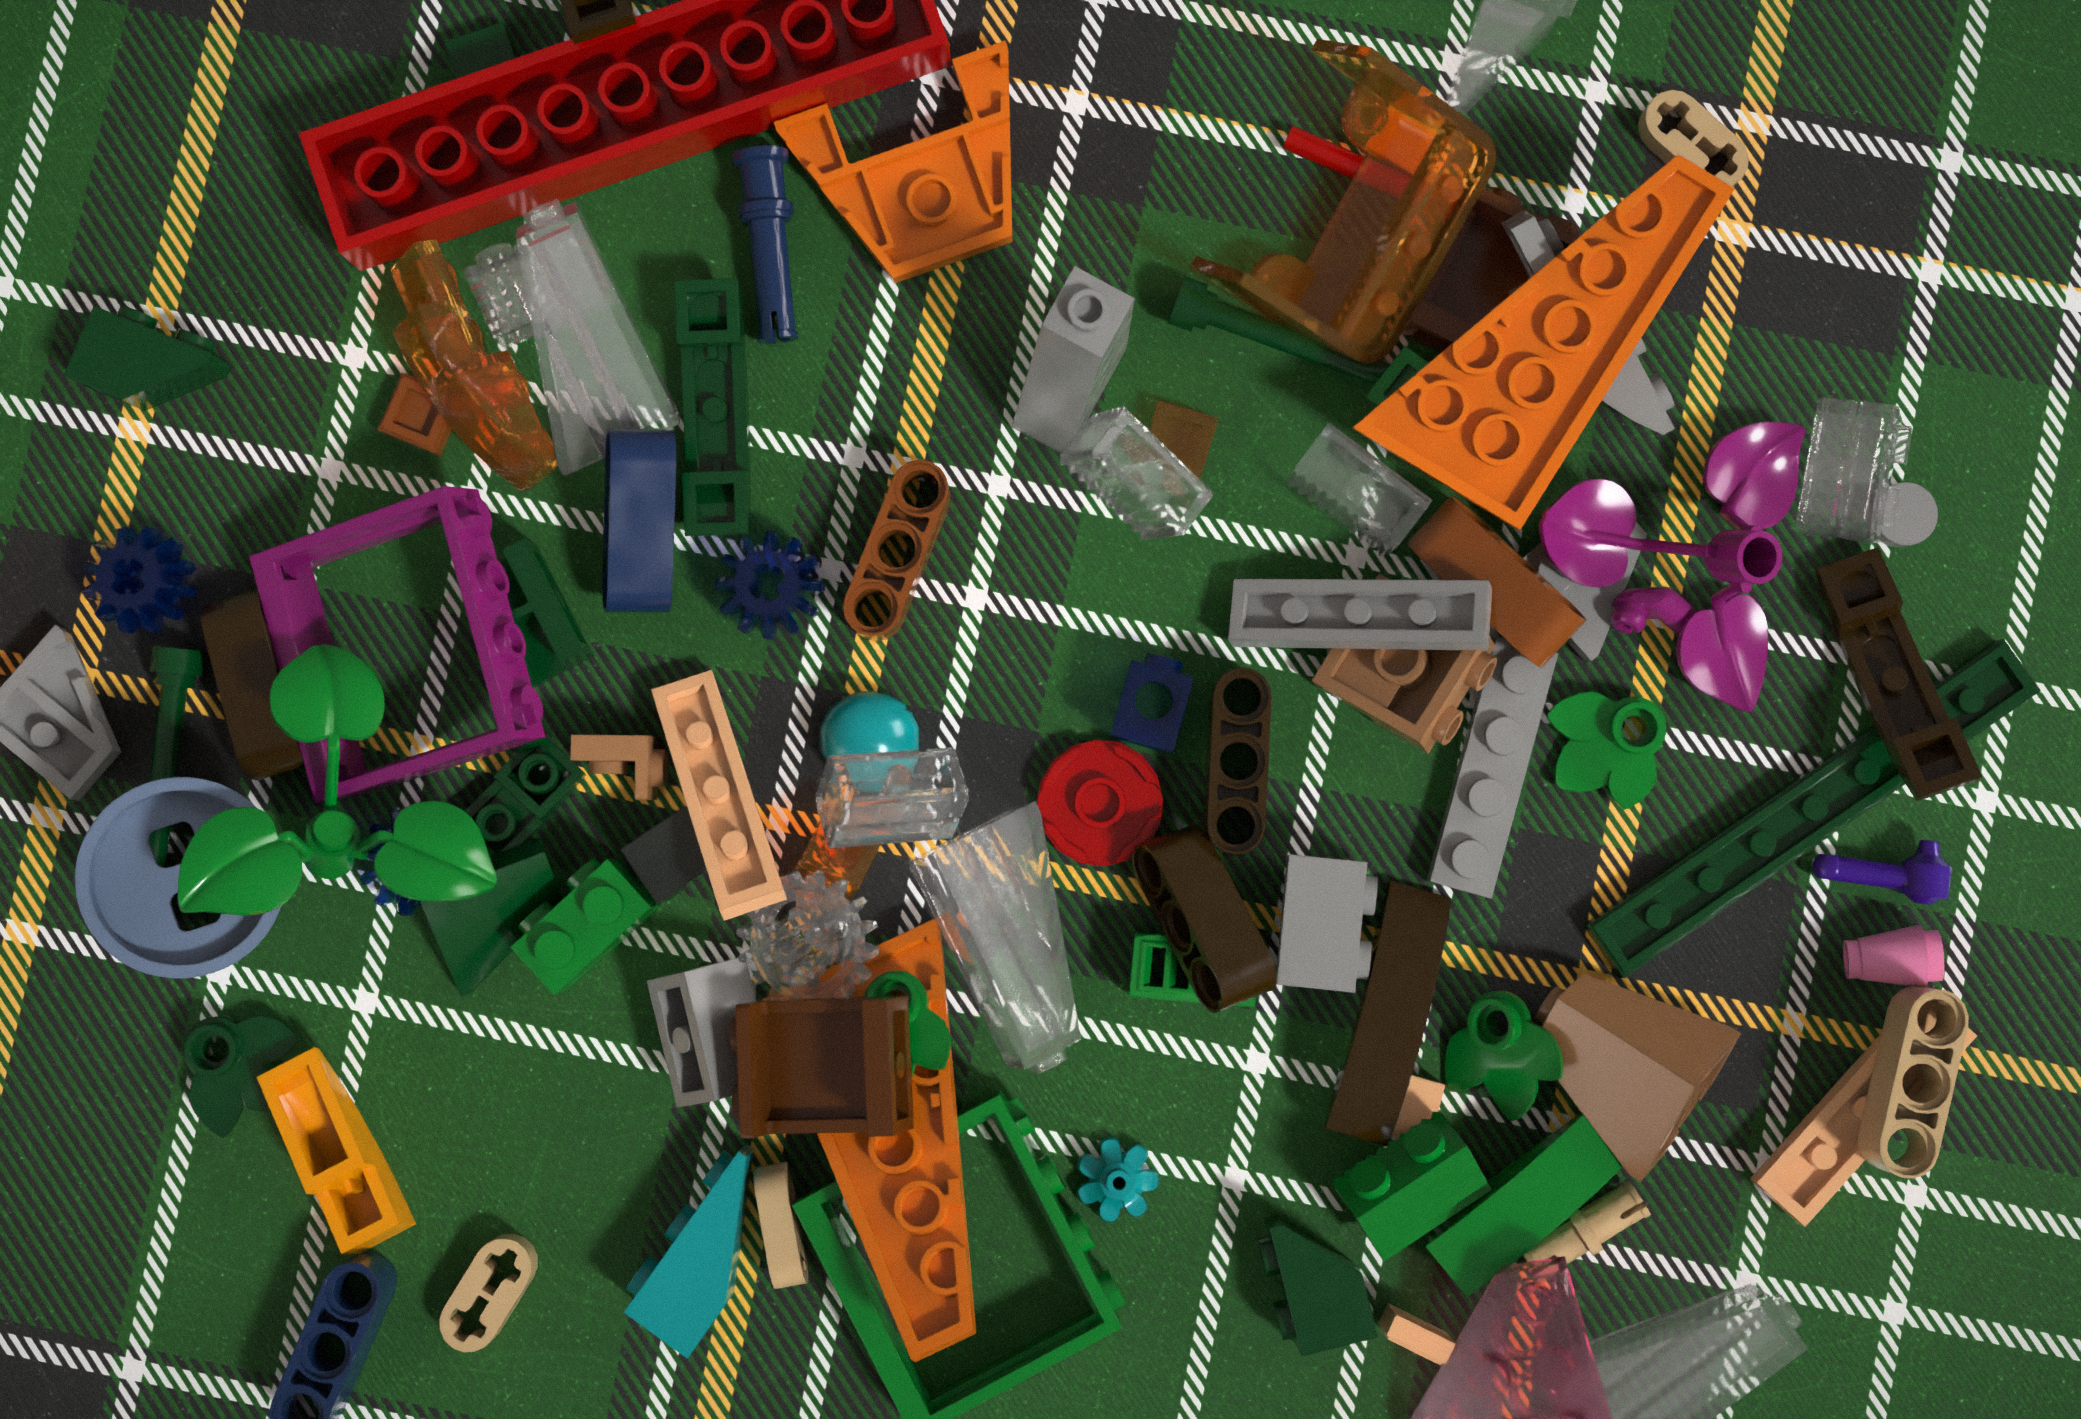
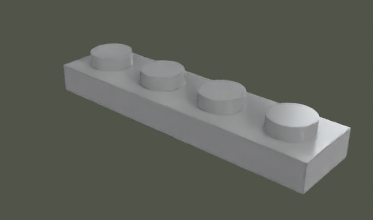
[1228,579,1492,651]
[1426,636,1558,899]

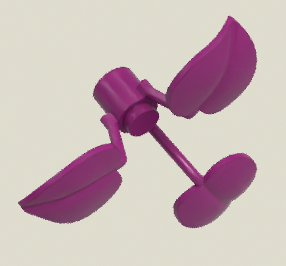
[1539,422,1806,712]

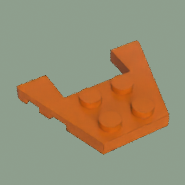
[774,41,1013,284]

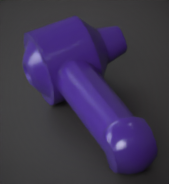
[1812,840,1952,905]

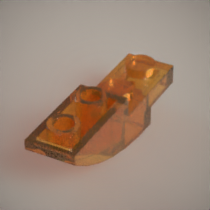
[390,239,558,492]

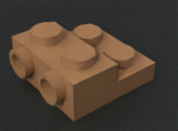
[1312,574,1497,754]

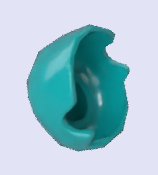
[819,691,919,787]

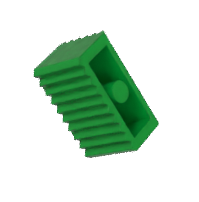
[1333,1112,1492,1261]

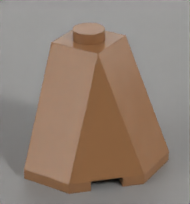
[1536,973,1741,1182]

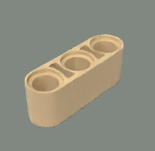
[1858,986,1969,1179]

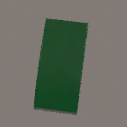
[465,737,586,856]

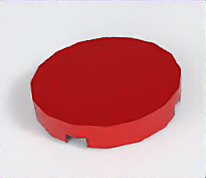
[1037,740,1163,866]

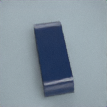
[602,428,676,612]
[269,1252,397,1419]

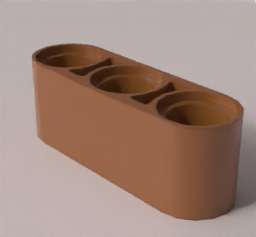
[843,460,951,642]
[1407,495,1587,668]

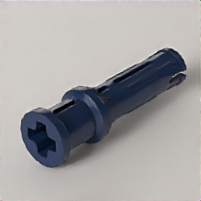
[732,145,798,344]

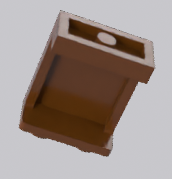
[1401,187,1580,353]
[729,995,914,1138]

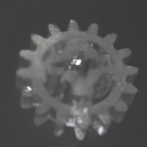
[736,870,879,1000]

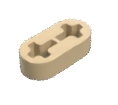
[1638,90,1749,187]
[754,1162,808,1289]
[439,1233,538,1352]

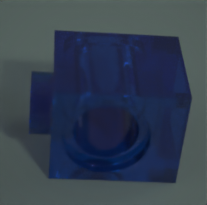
[1109,653,1194,754]

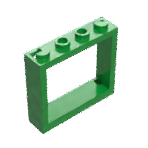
[792,1088,1126,1419]

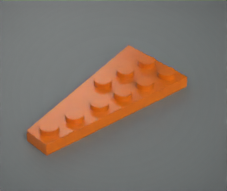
[1351,154,1735,530]
[762,918,976,1362]

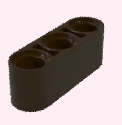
[201,588,305,781]
[1203,667,1272,855]
[1132,825,1277,1013]

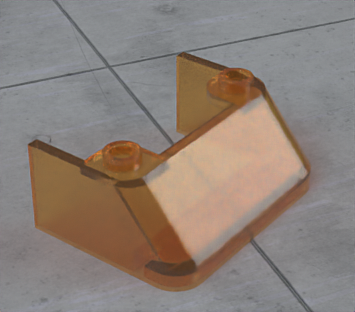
[1190,39,1496,363]

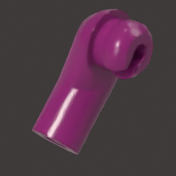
[1610,586,1697,636]

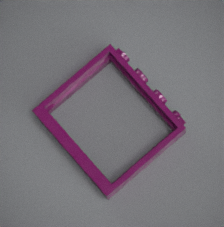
[249,486,546,804]

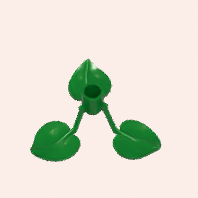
[178,644,497,916]

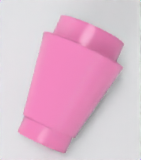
[1843,924,1944,987]

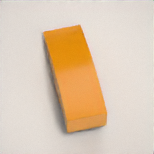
[257,1047,416,1254]

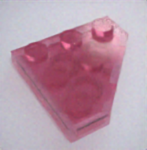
[1411,1256,1612,1419]

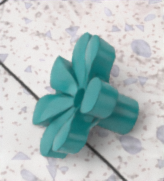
[1076,1136,1159,1222]

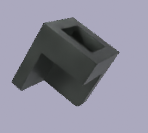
[621,806,707,903]

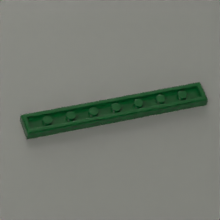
[1583,639,2040,978]

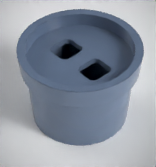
[75,777,281,978]

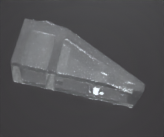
[1439,0,1577,130]

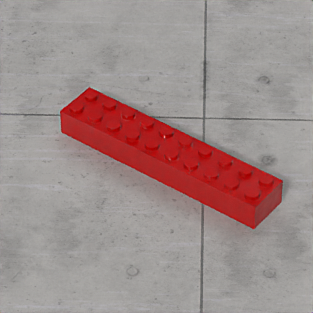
[298,0,952,271]

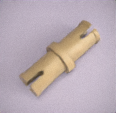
[1523,1179,1651,1282]

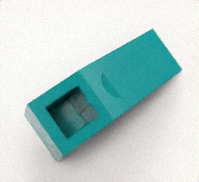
[624,1143,754,1358]

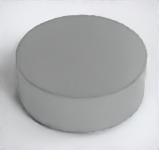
[1867,482,1938,548]

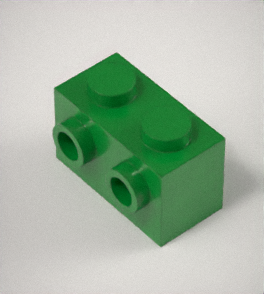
[510,858,662,996]

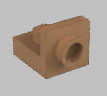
[570,735,669,800]

